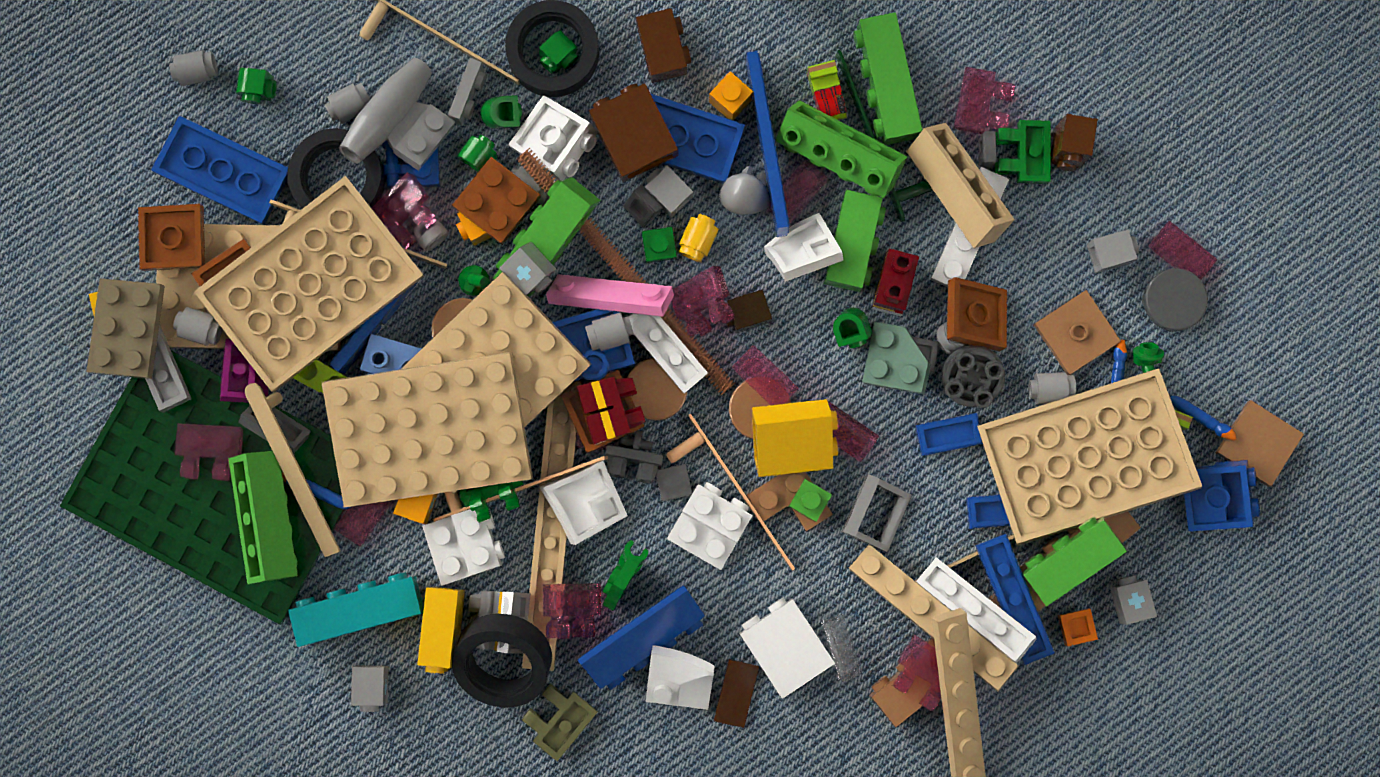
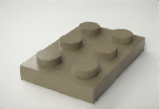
[86,278,165,379]

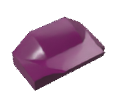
[220,338,269,403]

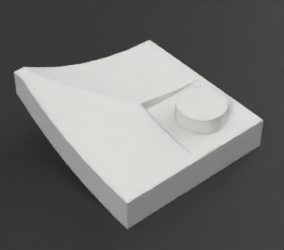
[764,213,843,282]
[540,461,628,545]
[646,645,715,710]

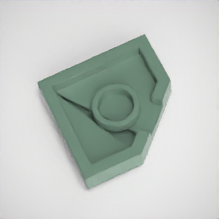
[862,322,931,395]

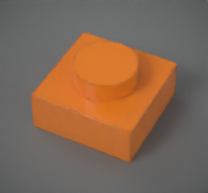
[1058,608,1098,647]

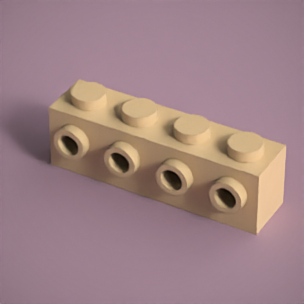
[906,123,1015,248]

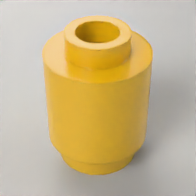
[679,214,719,263]

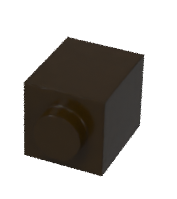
[723,289,772,334]

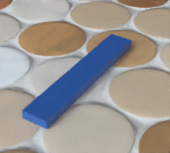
[746,51,790,237]

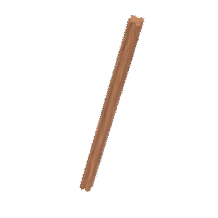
[516,147,735,395]

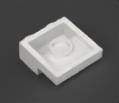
[508,95,598,181]
[667,482,753,570]
[422,509,505,586]

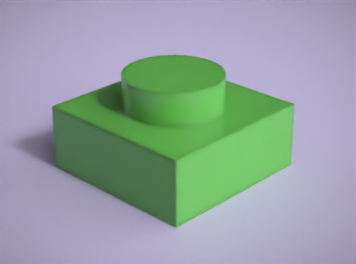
[788,479,832,522]

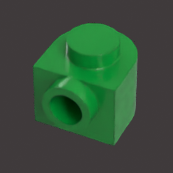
[539,30,578,74]
[236,68,277,104]
[480,95,522,129]
[457,134,498,172]
[833,307,872,348]

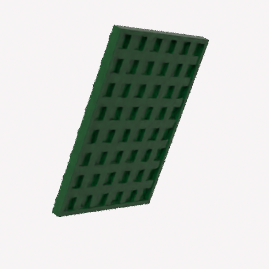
[60,350,345,625]

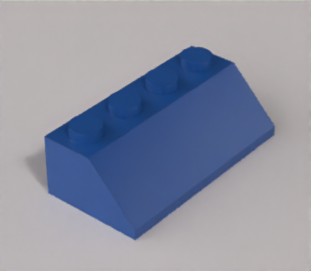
[577,585,705,690]

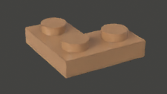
[746,472,833,531]

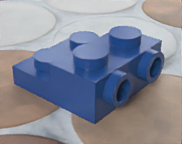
[1184,460,1260,531]

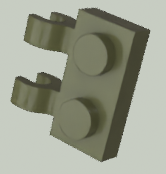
[522,683,598,761]

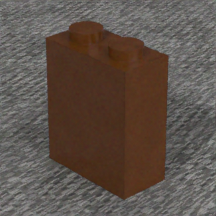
[589,83,678,183]

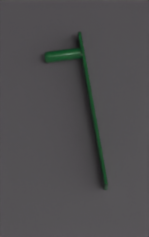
[835,49,933,222]

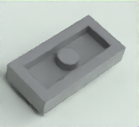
[448,58,487,126]

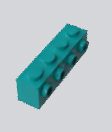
[288,572,424,647]

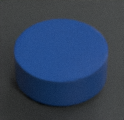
[581,349,610,382]

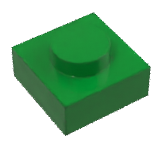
[642,227,677,263]

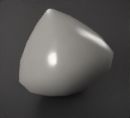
[720,166,771,215]

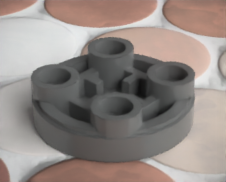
[1142,268,1208,332]
[941,345,1005,408]

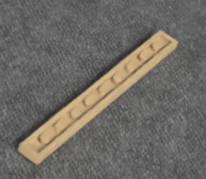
[522,380,582,671]

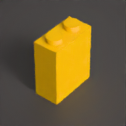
[752,399,838,477]
[417,587,465,674]

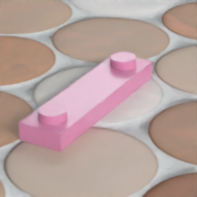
[546,274,674,317]

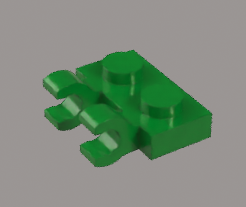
[994,120,1051,184]
[460,481,523,523]
[602,540,648,611]

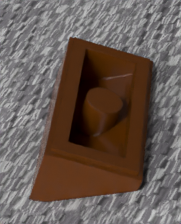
[713,658,759,728]

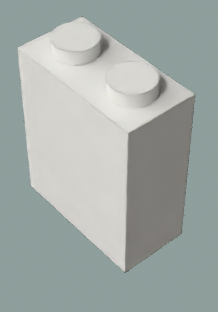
[739,597,835,699]

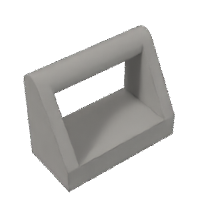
[841,474,912,552]

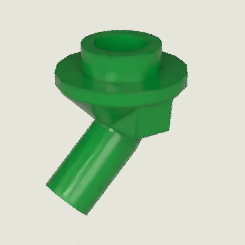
[458,265,490,296]
[1133,342,1164,373]

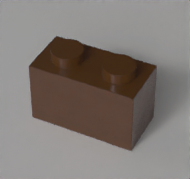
[636,8,692,83]
[1051,114,1098,171]

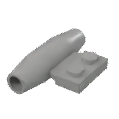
[339,58,456,171]

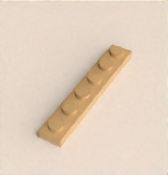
[849,544,1018,692]
[932,608,986,777]

